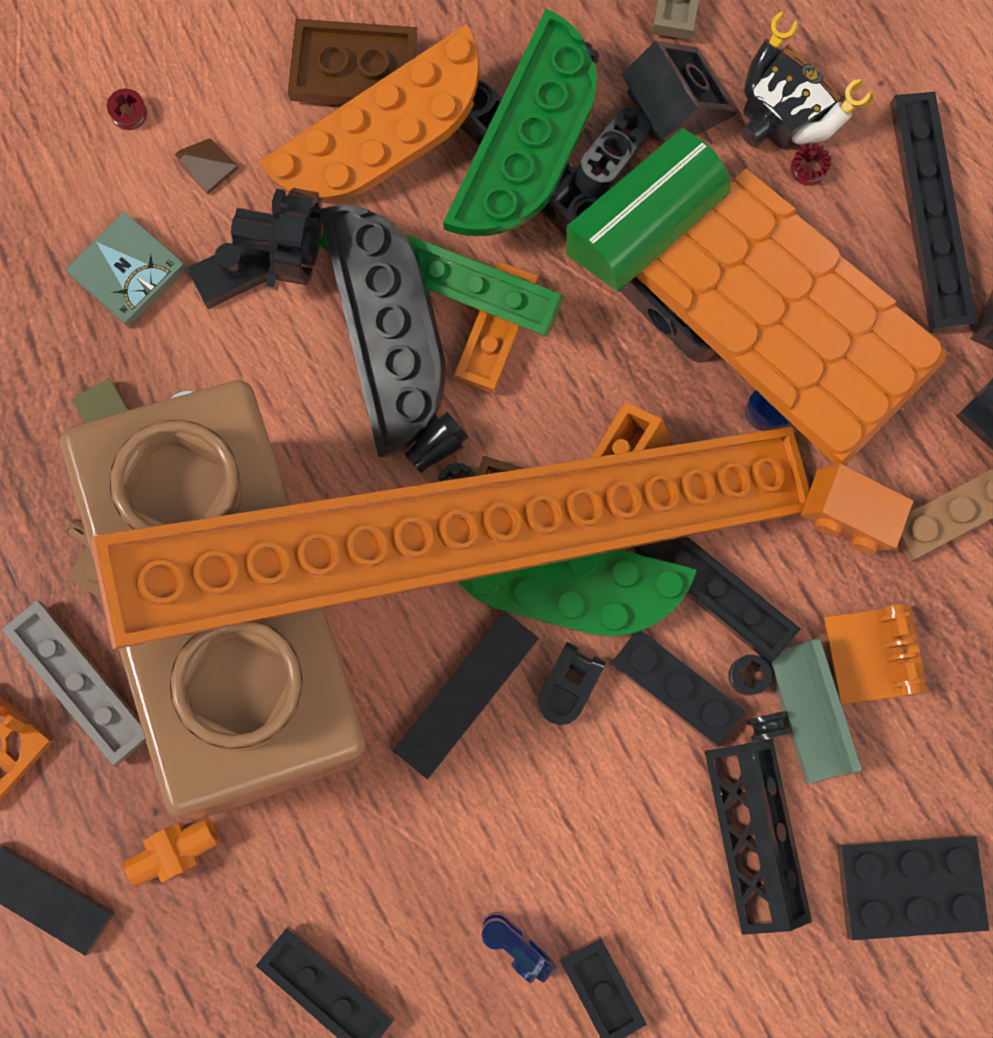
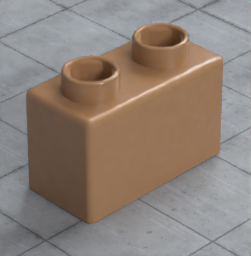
[60,380,366,818]

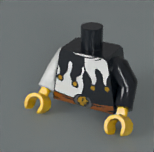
[741,12,874,149]

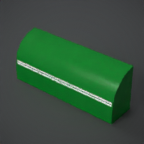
[566,128,731,292]

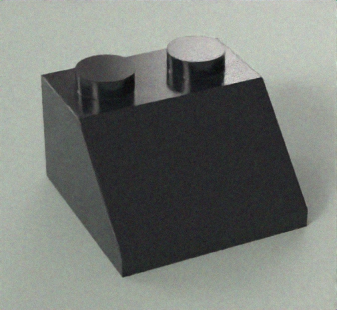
[621,40,738,141]

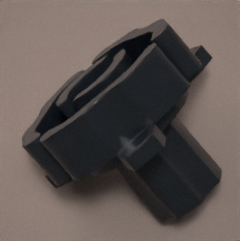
[231,188,323,291]

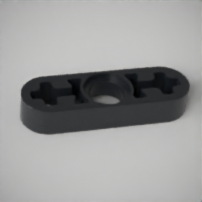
[573,108,651,197]

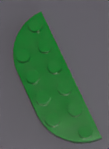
[443,8,597,237]
[458,550,696,637]

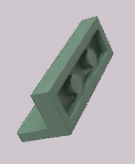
[768,638,862,784]

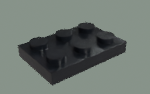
[837,835,989,940]

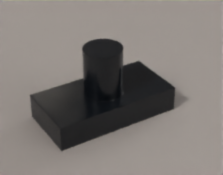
[187,243,270,309]

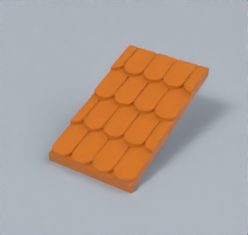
[636,168,947,466]

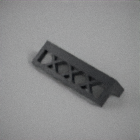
[705,739,812,935]

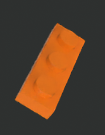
[454,262,539,394]

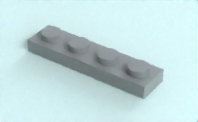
[1,600,146,766]

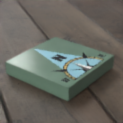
[65,212,187,328]

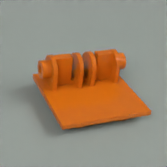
[823,604,928,705]

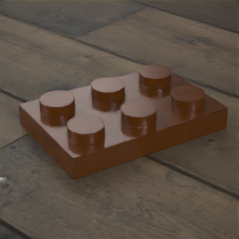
[287,19,418,105]

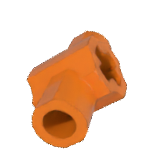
[123,817,220,888]

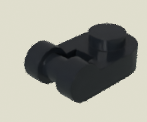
[538,642,606,726]

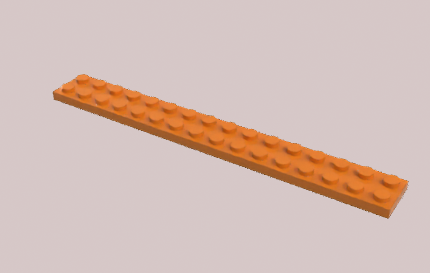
[90,427,810,650]

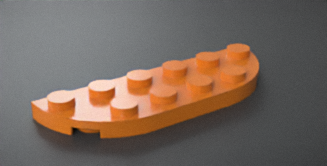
[258,24,481,203]

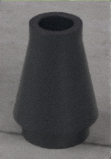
[404,411,469,473]

